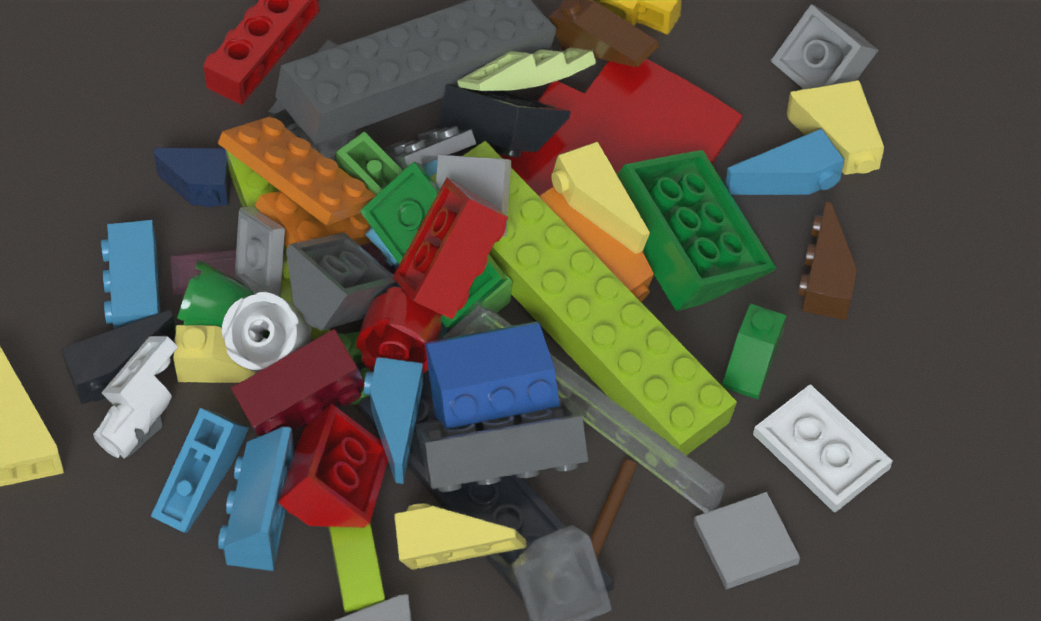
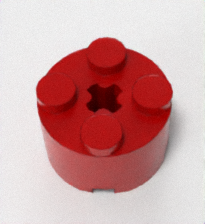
[356,287,442,374]

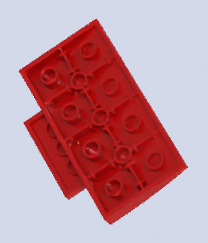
[499,59,743,196]

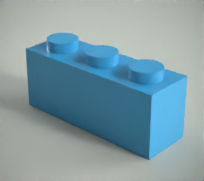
[101,220,161,329]

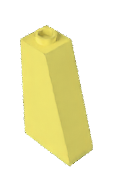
[0,347,64,487]

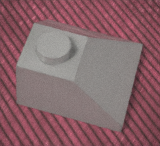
[771,4,878,90]

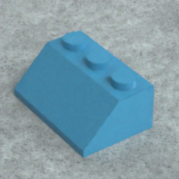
[218,427,294,571]

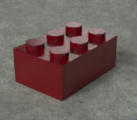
[231,329,365,437]

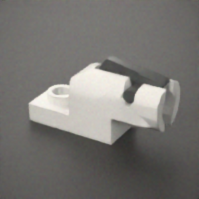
[93,336,178,458]

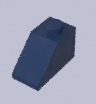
[154,148,230,207]

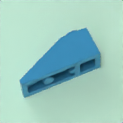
[725,129,844,195]
[364,357,424,484]
[151,408,249,533]

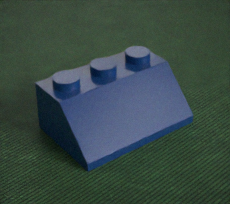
[425,321,559,429]

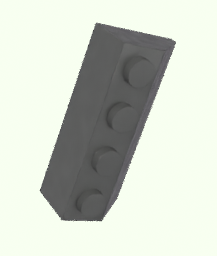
[416,398,588,492]

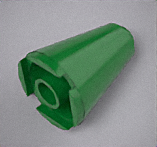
[174,260,270,339]

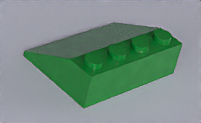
[617,150,776,311]

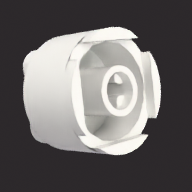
[222,292,312,373]

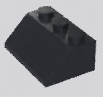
[438,85,571,157]

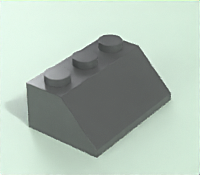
[286,232,397,330]

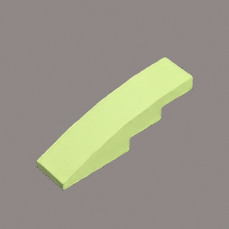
[457,48,596,91]

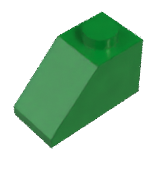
[722,303,787,400]

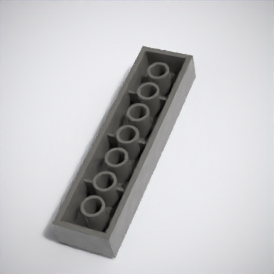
[275,0,556,145]

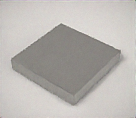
[436,155,511,236]
[235,207,285,297]
[694,492,800,590]

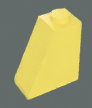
[787,80,884,175]

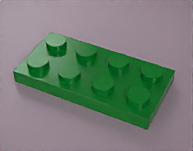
[360,162,508,328]

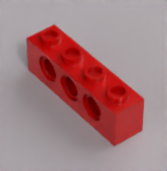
[203,0,320,105]

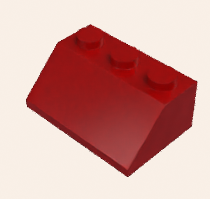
[392,178,508,319]
[278,403,388,528]

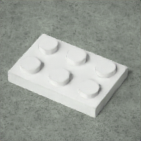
[753,384,892,513]

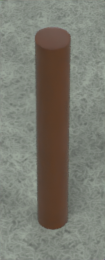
[585,459,637,561]

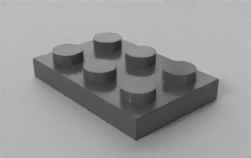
[384,126,476,171]

